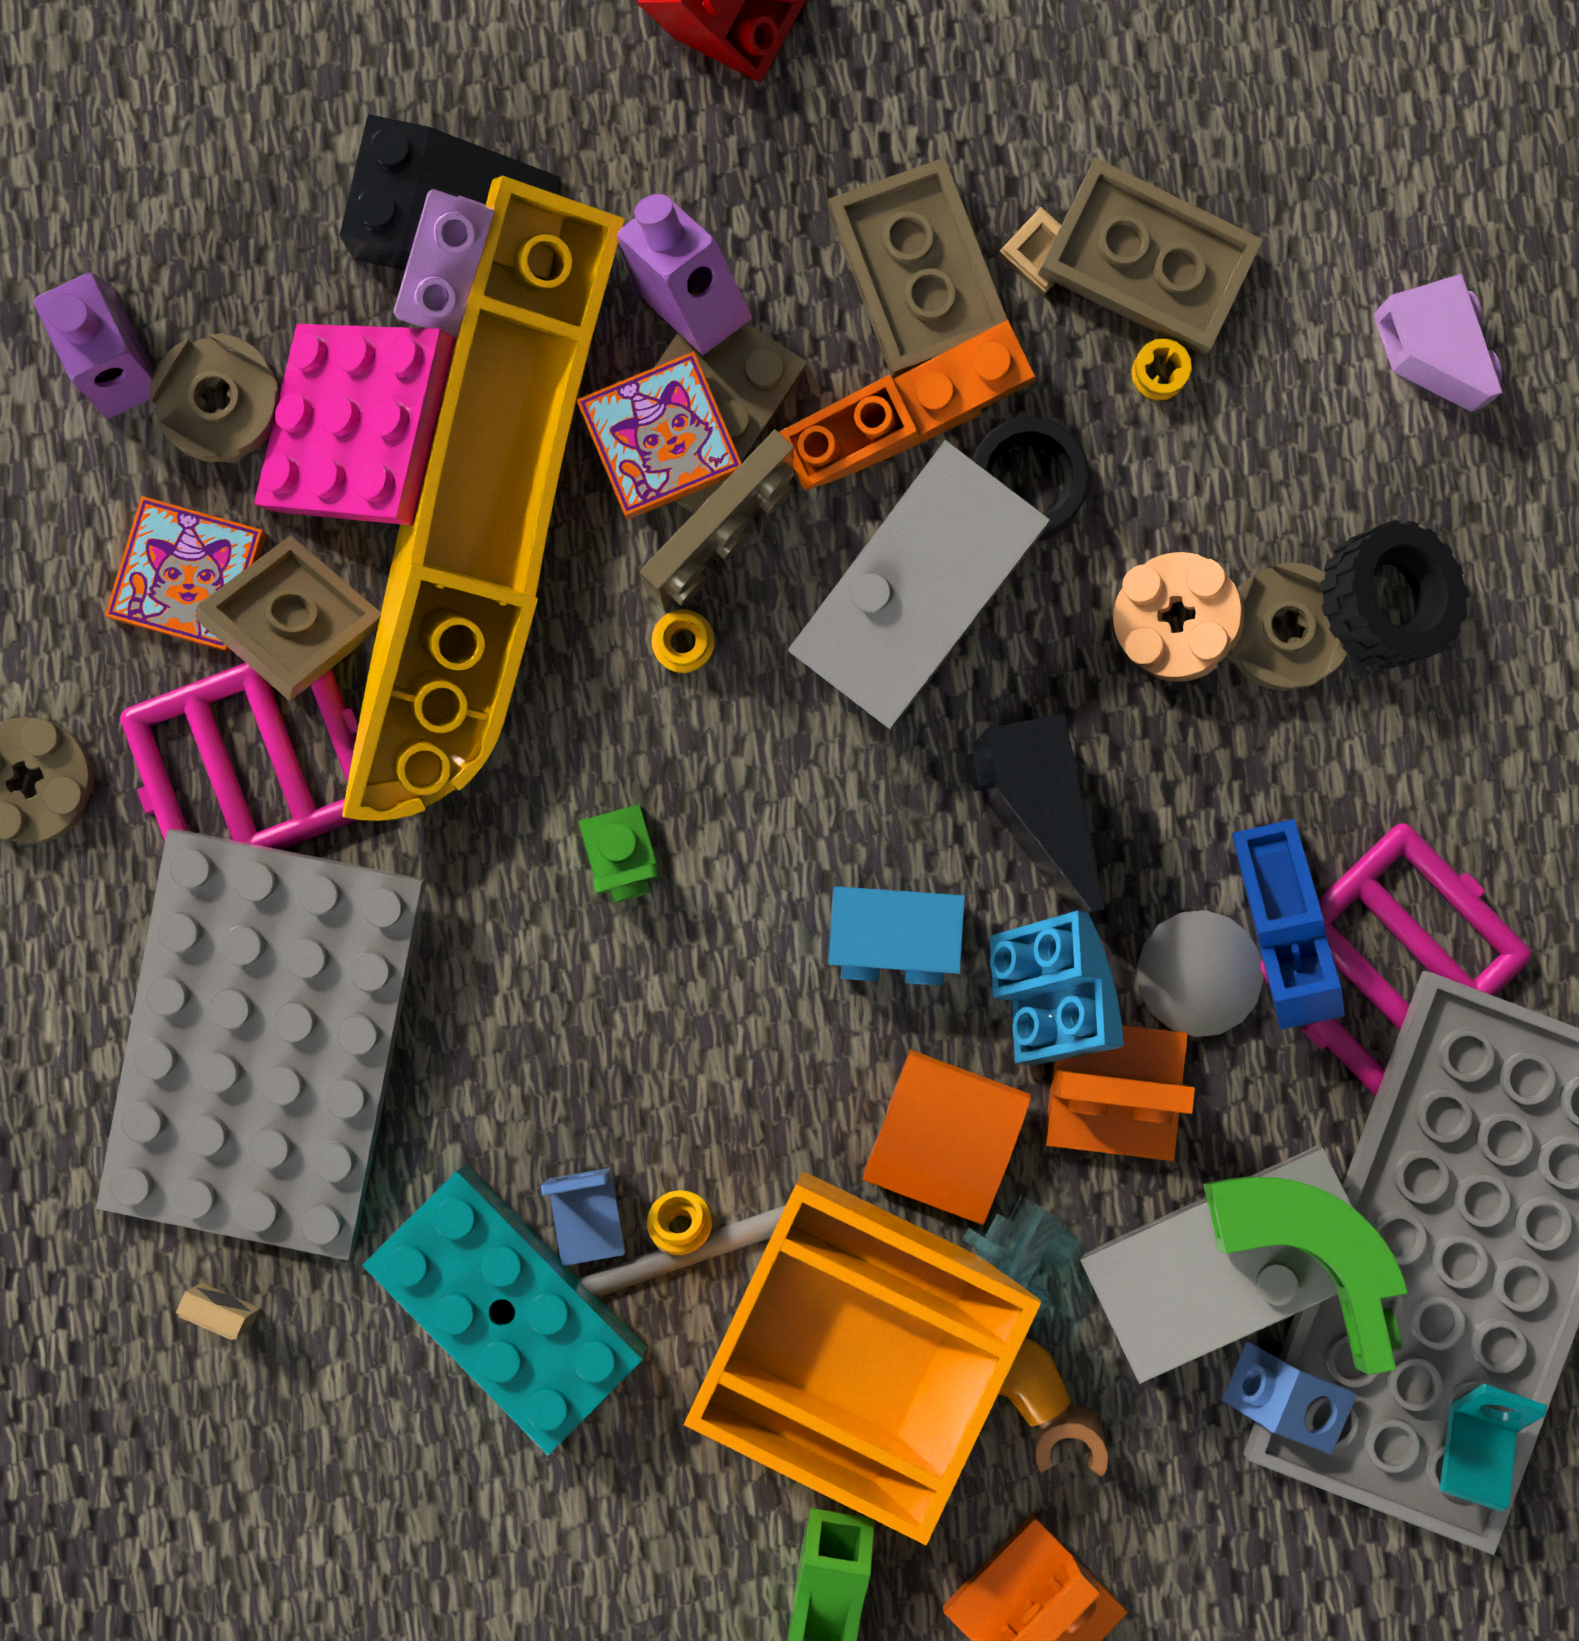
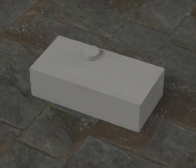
[787,440,1051,729]
[1080,1145,1353,1384]

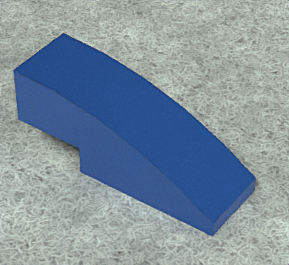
[1232,819,1345,1030]

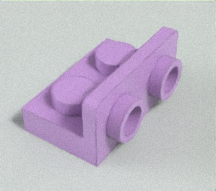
[394,189,494,338]

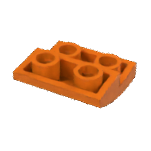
[862,1049,1031,1225]

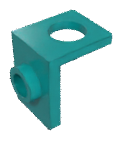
[1440,1384,1547,1511]

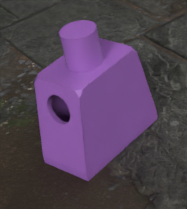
[616,194,752,356]
[33,272,154,419]

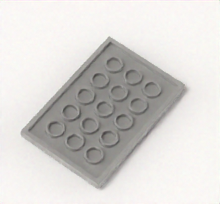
[96,829,427,1260]

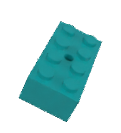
[362,1164,647,1456]

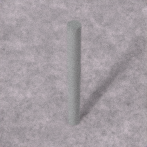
[578,1205,786,1297]

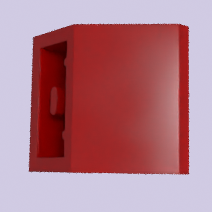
[637,0,806,82]

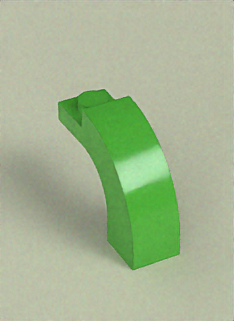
[1203,1177,1408,1375]
[787,1508,875,1641]

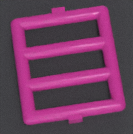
[120,662,359,850]
[1261,823,1532,1097]

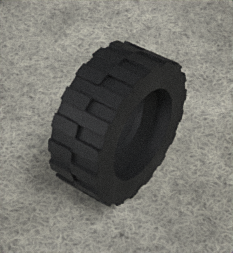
[1320,520,1468,669]

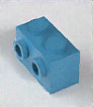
[828,886,965,986]

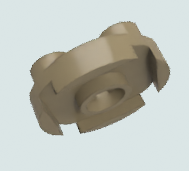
[150,333,282,463]
[1227,562,1348,691]
[0,717,95,845]

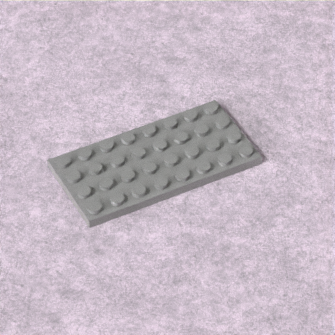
[1243,971,1579,1555]

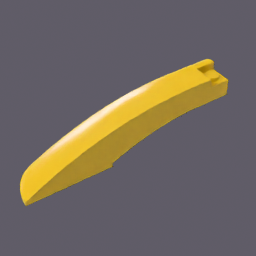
[342,176,625,821]

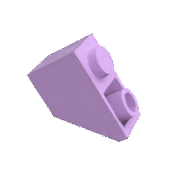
[1373,274,1502,412]

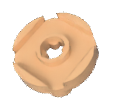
[1113,552,1244,682]

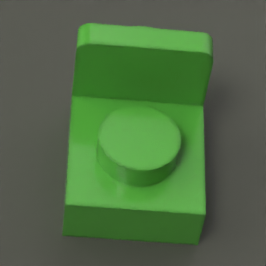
[578,804,661,903]

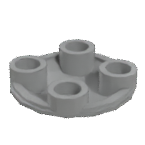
[1136,910,1264,1037]

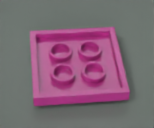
[254,324,456,526]

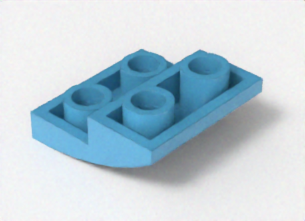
[990,910,1124,1066]

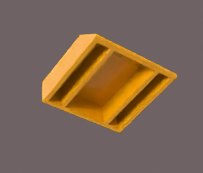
[683,1171,1041,1545]

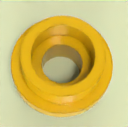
[651,609,715,673]
[647,1190,712,1255]

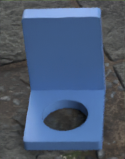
[541,1167,626,1266]
[1223,1342,1356,1454]

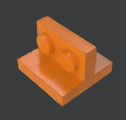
[1044,1025,1195,1161]
[942,1513,1128,1641]

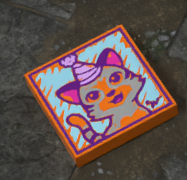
[577,352,742,520]
[105,496,267,653]

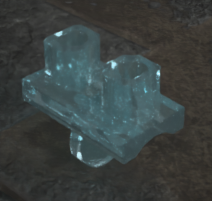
[962,1195,1079,1323]

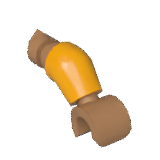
[998,1337,1108,1477]

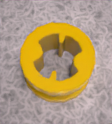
[1131,338,1192,401]

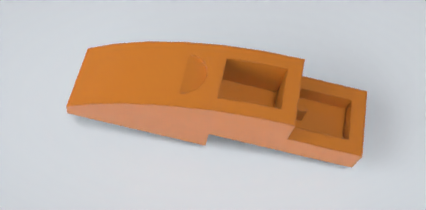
[779,320,1037,491]

